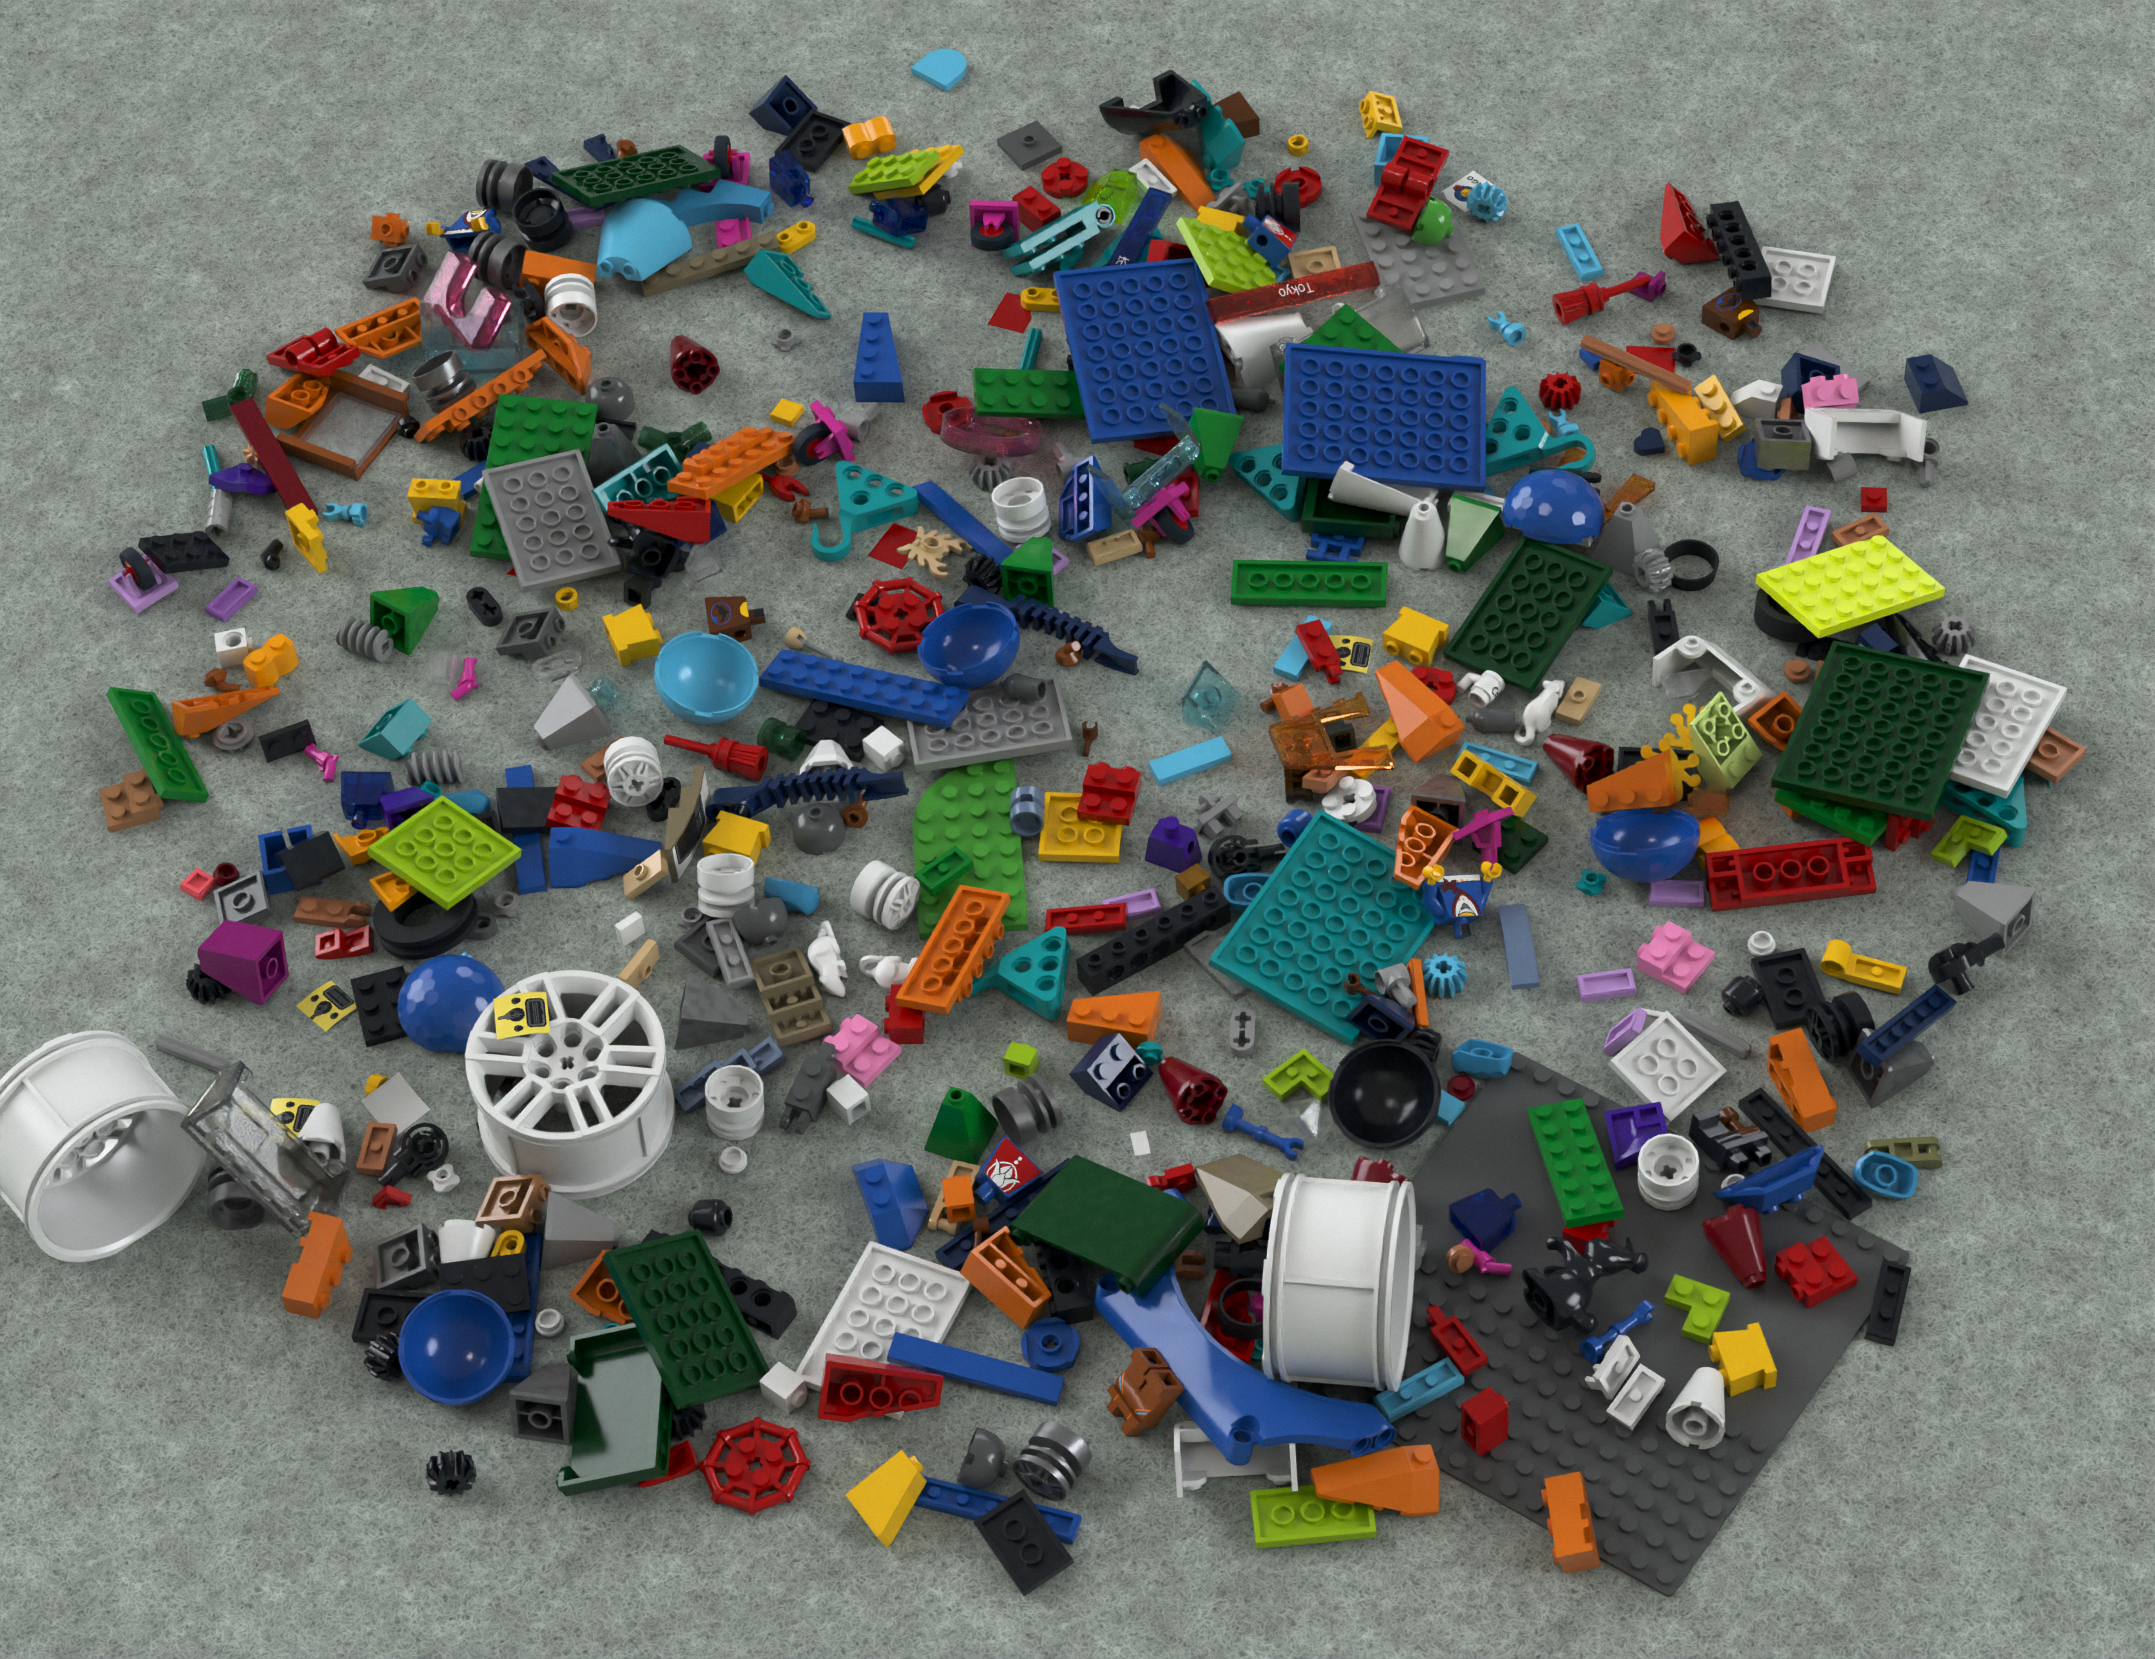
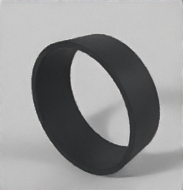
[1664,539,1719,591]
[1216,1278,1263,1340]

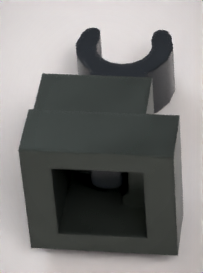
[624,574,662,610]
[1322,713,1357,754]

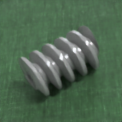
[336,616,394,662]
[406,750,463,785]

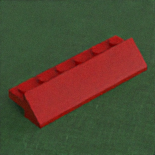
[1704,837,1877,912]

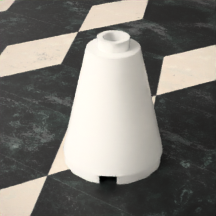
[1398,502,1447,571]
[289,1103,347,1179]
[438,1219,496,1263]
[1665,1367,1725,1449]

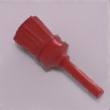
[1552,275,1651,326]
[664,734,769,780]

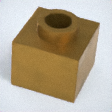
[1175,863,1211,901]

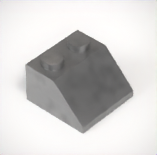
[1754,418,1812,472]

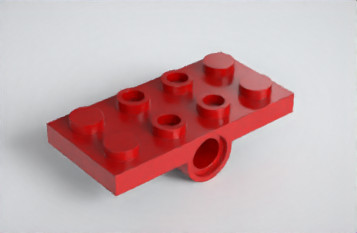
[1366,135,1449,233]
[266,327,361,378]

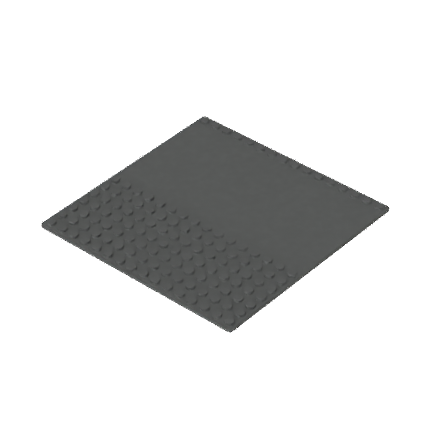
[1280,1052,1910,1597]

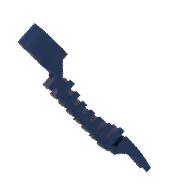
[954,585,1139,676]
[705,766,909,823]

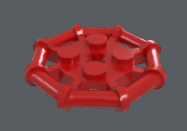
[853,576,944,656]
[699,1417,811,1515]

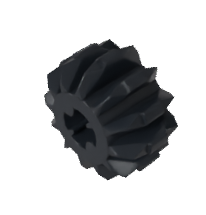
[459,422,493,463]
[961,554,1003,595]
[186,963,232,1005]
[1409,1027,1442,1067]
[363,1330,402,1382]
[671,1403,706,1441]
[425,1449,477,1497]

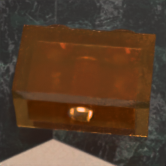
[1688,786,1730,817]

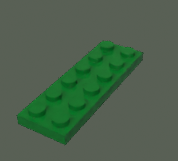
[972,368,1086,419]
[1230,560,1388,607]
[106,687,209,803]
[1526,1098,1624,1229]

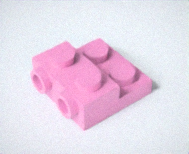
[1801,374,1859,410]
[1637,921,1715,994]
[822,1014,901,1088]

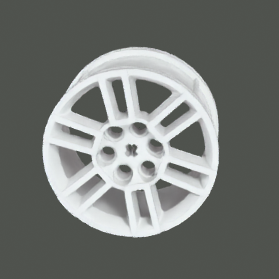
[465,970,675,1201]
[0,1030,208,1262]
[1262,1173,1416,1392]

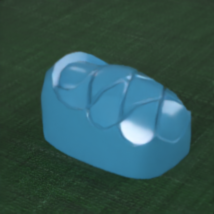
[434,789,491,816]
[1224,873,1271,912]
[763,877,821,915]
[1451,1038,1513,1078]
[1852,1151,1918,1200]

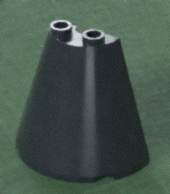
[1099,70,1208,135]

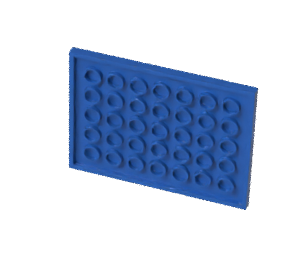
[1053,258,1237,444]
[1281,343,1486,492]

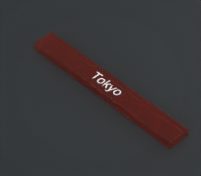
[1205,261,1380,325]

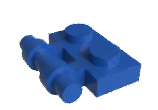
[1306,533,1367,562]

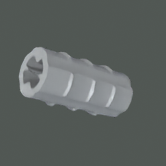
[205,489,232,539]

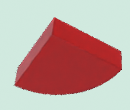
[372,1185,412,1209]

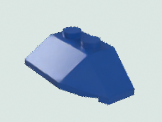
[1059,455,1112,542]
[1713,1145,1825,1216]
[851,1158,929,1251]

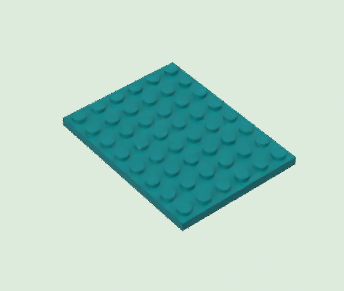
[1208,809,1437,1047]

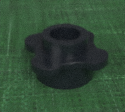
[1671,343,1702,368]

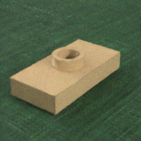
[1086,528,1143,567]
[1555,676,1601,727]
[623,850,668,900]
[618,939,660,989]

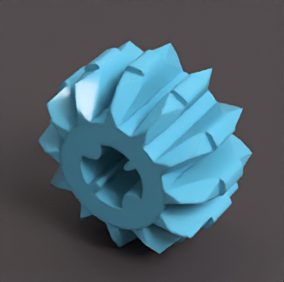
[1466,181,1508,223]
[1422,952,1467,1000]

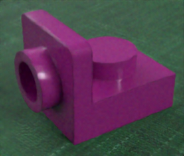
[1628,270,1667,303]

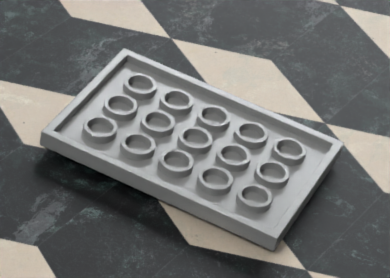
[1351,192,1485,314]
[482,449,621,593]
[906,675,1073,773]

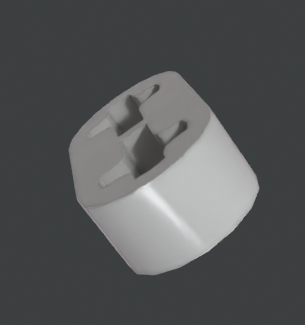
[1229,1008,1256,1058]

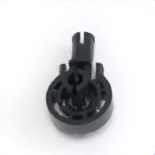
[1208,835,1286,880]
[1928,932,2005,995]
[377,1122,449,1187]

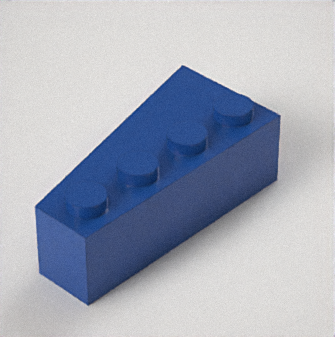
[853,312,905,403]

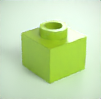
[1003,1042,1039,1080]

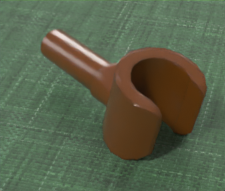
[1082,721,1098,757]
[1344,973,1382,997]
[973,1216,990,1249]

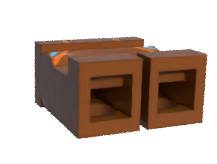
[1107,1347,1185,1437]

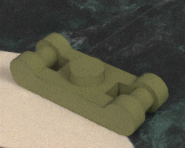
[1864,1136,1943,1169]

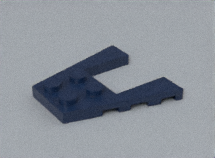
[524,134,633,212]

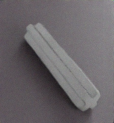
[1676,1008,1752,1059]
[154,1034,229,1073]

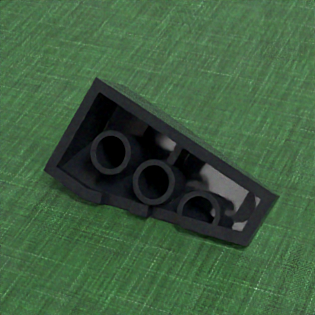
[1884,612,1951,665]

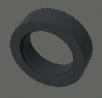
[1754,587,1819,643]

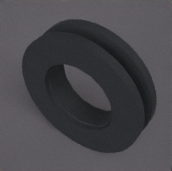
[373,891,479,960]

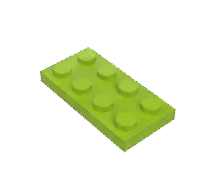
[848,150,941,194]
[1250,1485,1377,1549]

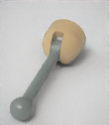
[784,626,842,662]

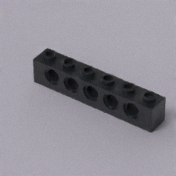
[1706,201,1772,301]
[1076,885,1231,996]
[641,1229,797,1340]

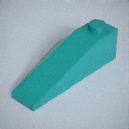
[1191,79,1246,172]
[743,249,832,319]
[592,443,683,513]

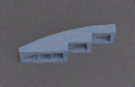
[1498,904,1540,990]
[673,1036,787,1114]

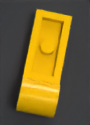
[1820,939,1908,995]

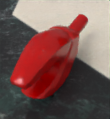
[759,472,809,502]

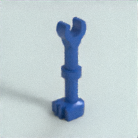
[1222,1104,1304,1161]
[1579,1300,1655,1365]

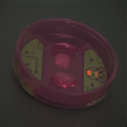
[940,406,1042,458]

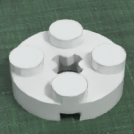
[1322,776,1377,825]

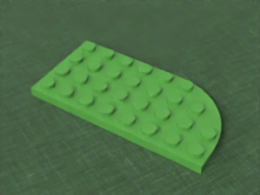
[913,758,1028,940]

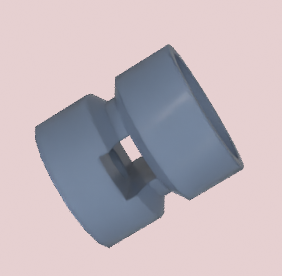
[1009,785,1045,836]

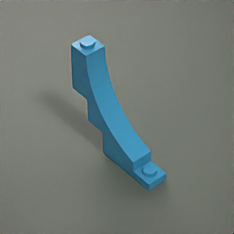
[646,179,774,227]

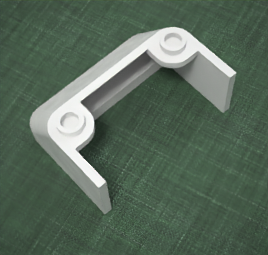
[1804,407,1927,462]
[1652,635,1777,730]
[1174,1421,1298,1498]

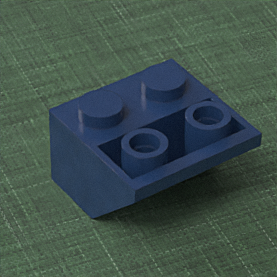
[1069,1033,1154,1112]

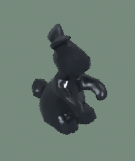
[606,512,693,580]
[1522,1237,1649,1334]

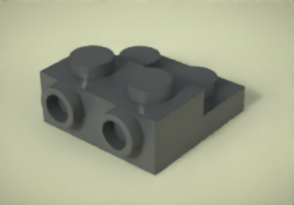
[362,244,428,293]
[496,607,566,660]
[373,1222,441,1290]

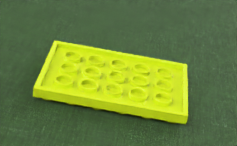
[1755,535,1945,638]

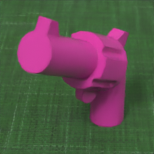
[450,657,479,701]
[304,743,339,782]
[1458,1239,1512,1275]

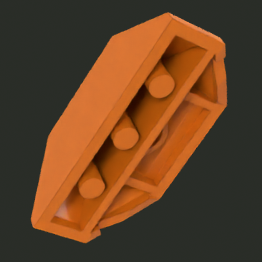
[335,297,429,360]
[524,316,592,396]

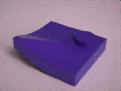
[208,463,276,495]
[1604,1101,1668,1170]

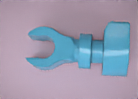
[1488,311,1527,346]
[1549,408,1581,437]
[322,503,368,527]

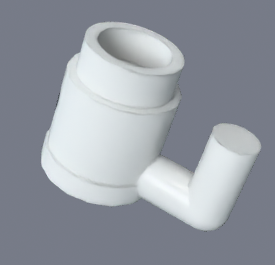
[1456,670,1505,709]

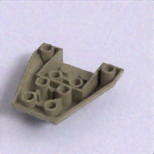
[1194,1153,1284,1244]

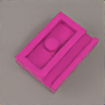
[715,217,752,249]

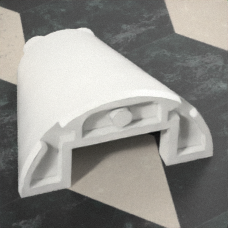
[1214,312,1314,389]
[1328,461,1439,517]

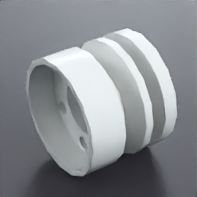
[544,273,598,337]
[991,477,1052,543]
[603,736,664,807]
[697,853,755,918]
[850,860,921,931]
[705,1065,765,1140]
[1638,1134,1699,1211]

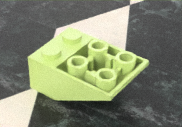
[1689,692,1763,791]

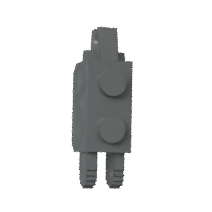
[779,1041,837,1135]

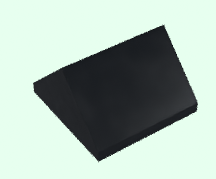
[274,831,346,892]

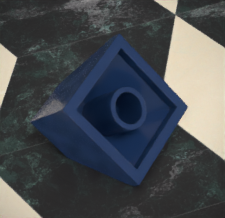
[749,75,818,136]
[1344,994,1415,1041]

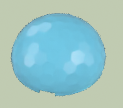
[654,631,758,725]

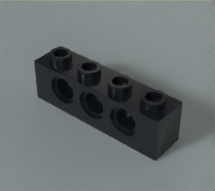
[1033,1238,1093,1325]

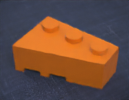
[515,250,597,301]
[1587,749,1676,813]
[1066,991,1162,1051]
[1767,1027,1837,1133]
[281,1211,353,1319]
[960,1226,1052,1329]
[1541,1471,1601,1574]

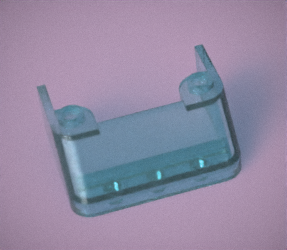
[420,298,525,374]
[1086,403,1201,519]

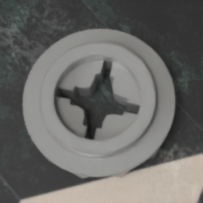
[212,718,254,754]

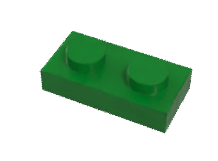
[914,845,974,896]

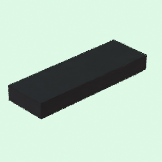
[1864,1259,1911,1347]

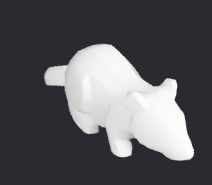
[1514,680,1564,747]
[808,920,848,998]
[859,955,918,992]

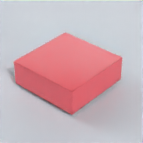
[179,868,217,902]

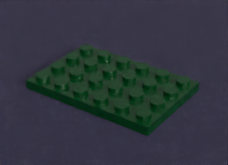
[551,145,721,208]
[1443,536,1614,694]
[602,1229,770,1411]

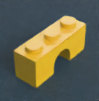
[1450,749,1537,818]

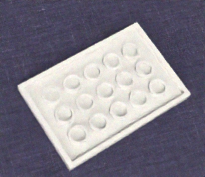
[1950,654,2067,799]
[795,1241,973,1420]

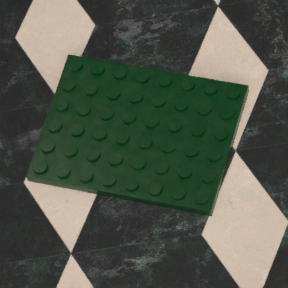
[1771,641,1990,822]

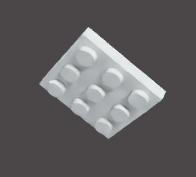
[1753,246,1836,314]
[1608,1011,1727,1125]

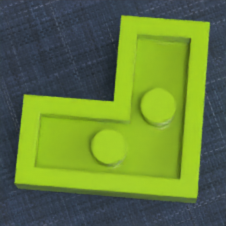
[1930,815,2008,868]
[1262,1048,1334,1103]
[1664,1274,1730,1345]

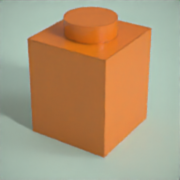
[1271,683,1316,726]
[942,1175,976,1223]

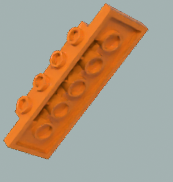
[413,348,547,444]
[667,427,796,500]
[895,885,1011,1015]

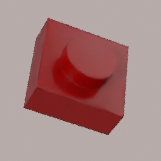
[1860,487,1887,513]

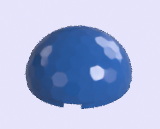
[1502,469,1605,544]
[917,602,1020,689]
[1590,807,1700,883]
[397,955,505,1054]
[398,1289,516,1406]

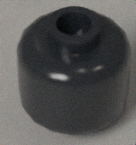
[915,184,951,217]
[1721,975,1763,1017]
[688,1199,733,1236]

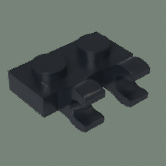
[512,279,546,325]

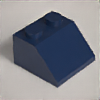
[1781,352,1840,414]
[1904,354,1968,414]

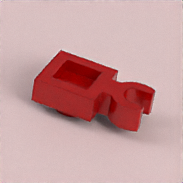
[1146,1163,1198,1193]

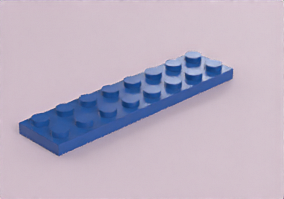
[759,649,970,728]

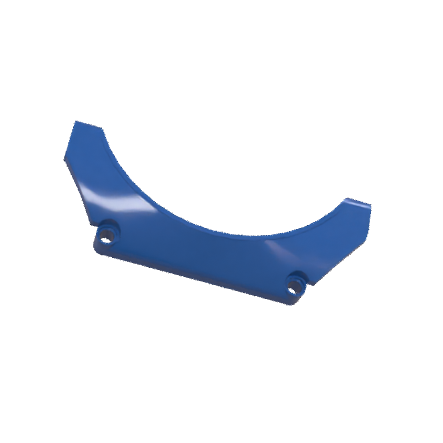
[1093,1188,1396,1466]

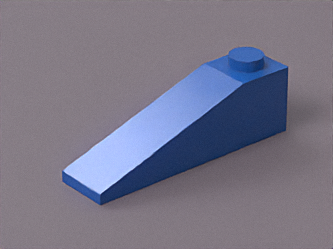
[549,827,661,889]

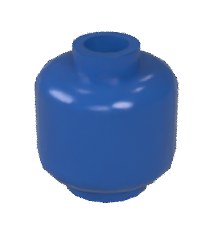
[1277,809,1313,848]

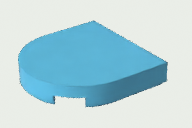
[911,49,967,92]

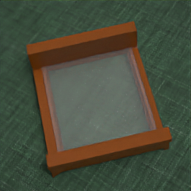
[276,369,410,481]

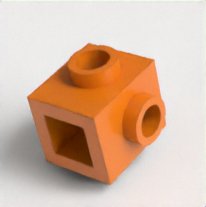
[370,212,410,247]
[1599,358,1635,393]

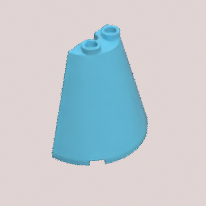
[596,198,692,281]

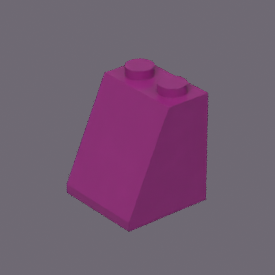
[197,919,289,1006]

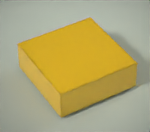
[770,398,804,427]

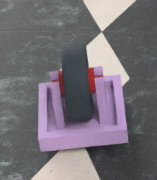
[108,547,179,614]

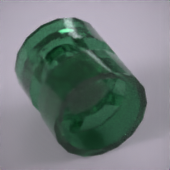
[757,717,807,762]

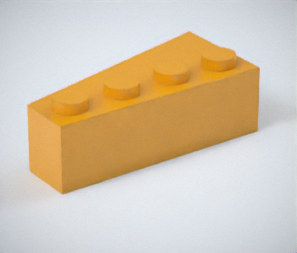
[1647,374,1718,466]

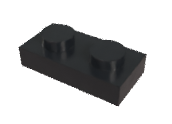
[258,719,317,763]

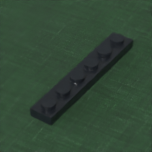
[1738,1087,1872,1221]

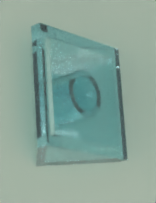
[1181,660,1241,733]

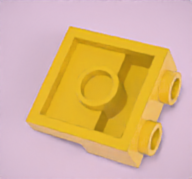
[285,503,328,574]

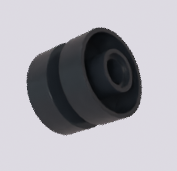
[512,188,573,253]

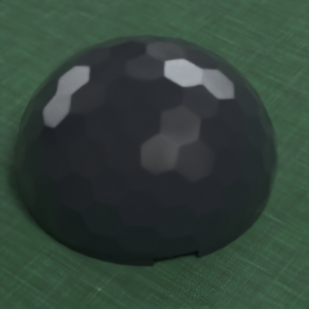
[1328,1039,1441,1151]

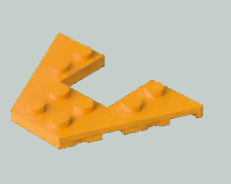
[332,827,419,912]

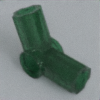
[202,369,258,422]
[638,421,712,463]

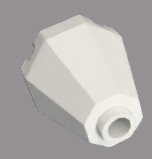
[800,740,853,803]

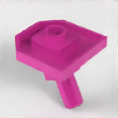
[1452,807,1514,871]

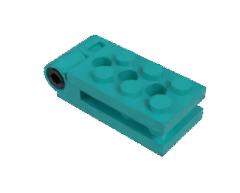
[1001,201,1115,277]

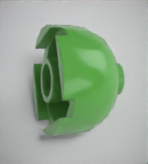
[1411,196,1455,246]

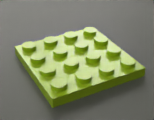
[1176,216,1289,310]
[367,795,522,910]

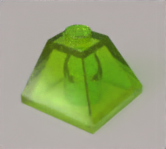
[1080,168,1138,225]

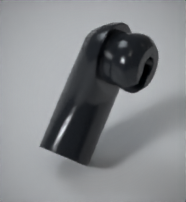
[261,539,283,571]

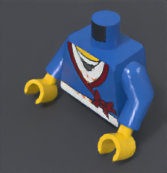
[426,205,501,254]
[1422,861,1502,939]

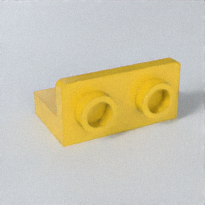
[1359,91,1402,139]

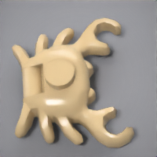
[897,526,974,580]

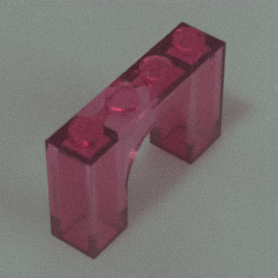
[424,250,514,353]

